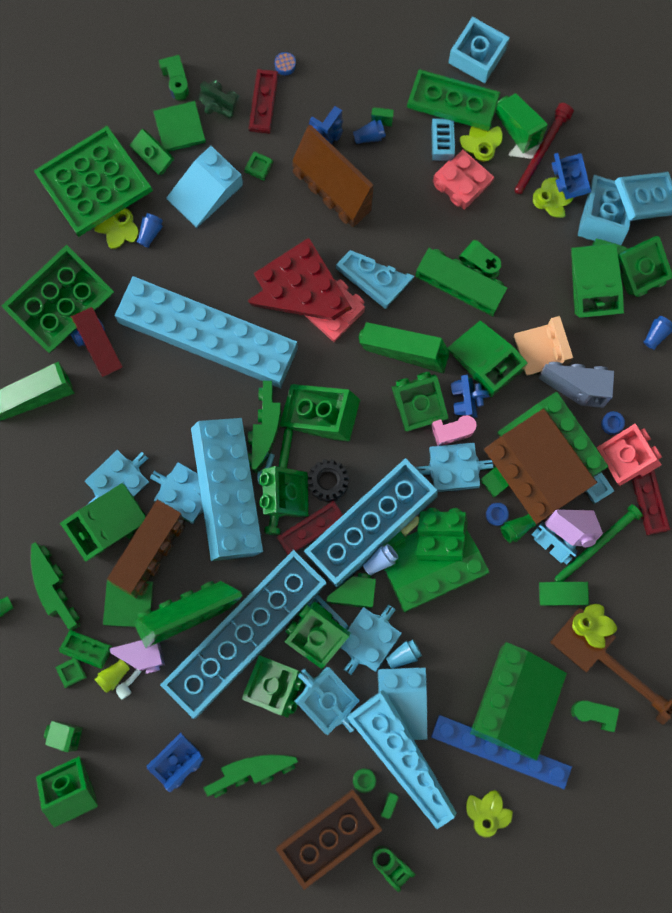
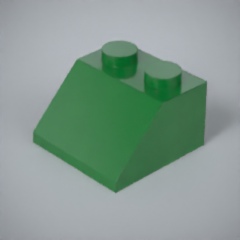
[36,756,98,827]

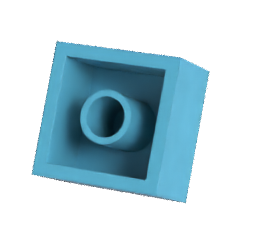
[448,17,510,83]

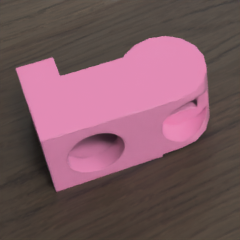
[431,415,476,446]

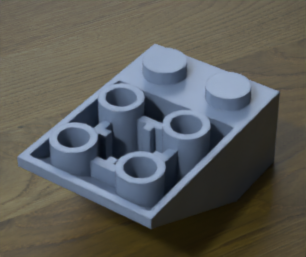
[538,362,614,408]

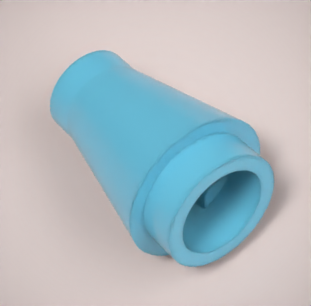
[386,640,422,669]

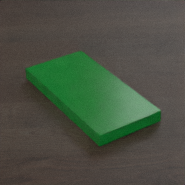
[407,69,501,131]

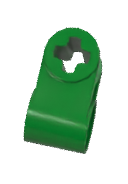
[459,240,501,280]
[372,846,416,892]

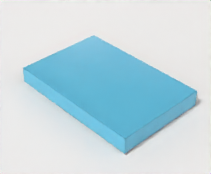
[615,172,672,221]

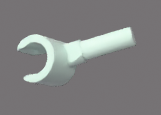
[116,669,141,700]

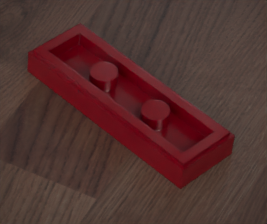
[249,69,278,134]
[71,307,122,377]
[632,470,671,536]
[276,501,343,555]

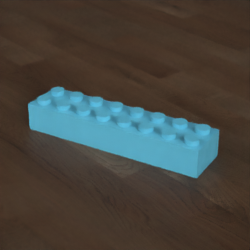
[114,276,298,388]
[160,550,327,719]

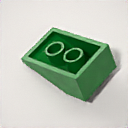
[279,384,360,441]

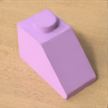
[545,510,603,547]
[110,640,165,674]

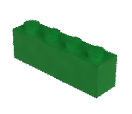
[415,248,507,317]

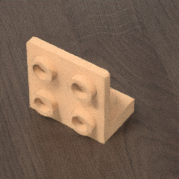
[514,316,573,376]

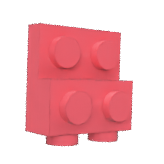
[433,150,495,210]
[306,279,365,342]
[596,424,662,486]

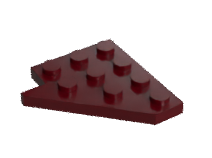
[248,238,352,321]

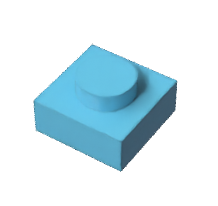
[585,472,614,504]

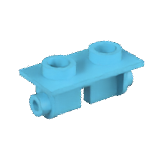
[531,521,578,565]

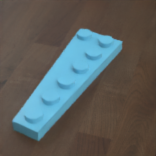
[347,690,457,829]

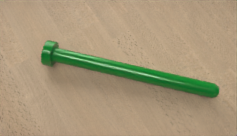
[264,428,293,535]
[554,504,643,582]

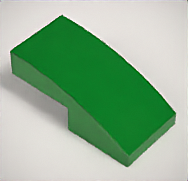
[539,582,589,606]

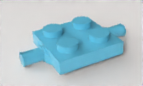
[416,443,493,492]
[85,450,150,505]
[150,463,203,524]
[340,605,402,675]
[295,667,360,735]

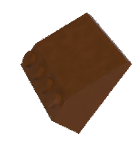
[292,124,374,227]
[484,408,598,524]

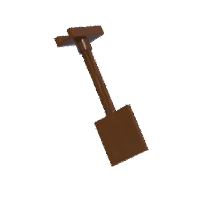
[550,607,672,725]

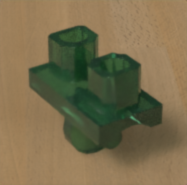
[198,80,239,119]

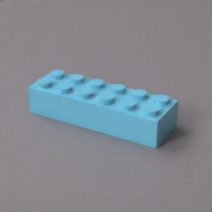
[191,418,263,561]
[304,458,437,589]

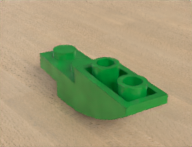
[248,381,281,473]
[31,542,81,631]
[204,754,298,798]

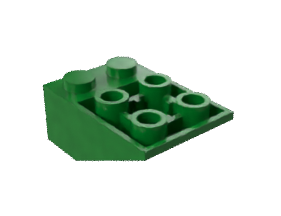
[571,243,624,318]
[448,320,528,398]
[60,482,146,562]

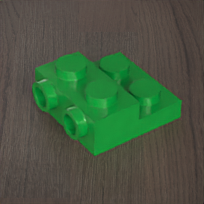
[618,236,672,297]
[392,372,449,432]
[259,466,309,518]
[416,508,468,561]
[285,601,350,669]
[242,655,306,718]

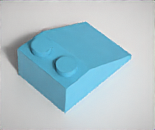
[167,146,243,228]
[578,175,630,245]
[377,668,427,740]

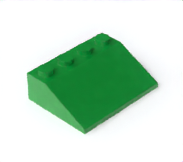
[2,245,114,354]
[497,392,608,477]
[384,531,489,613]
[134,581,242,649]
[470,642,567,761]

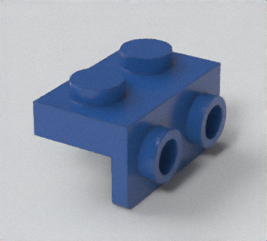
[309,106,343,144]
[552,153,591,200]
[146,733,204,793]

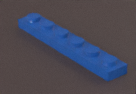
[431,715,572,789]

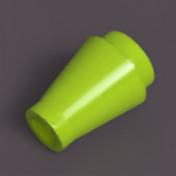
[94,659,130,693]

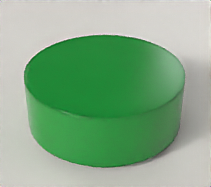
[353,768,376,793]

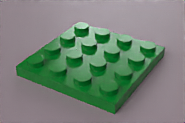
[34,126,153,237]

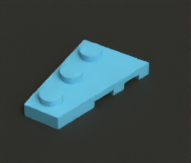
[335,250,414,309]

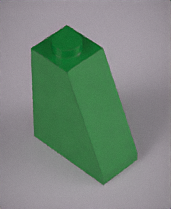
[495,93,548,154]

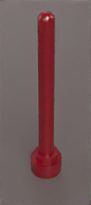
[515,103,574,194]

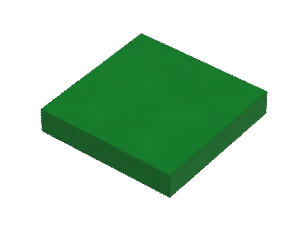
[153,101,206,152]
[103,580,154,627]

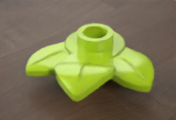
[460,126,502,162]
[533,177,574,218]
[94,208,138,249]
[572,604,617,648]
[466,790,513,837]

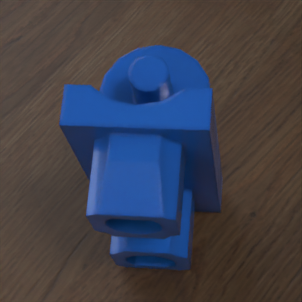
[451,375,489,418]

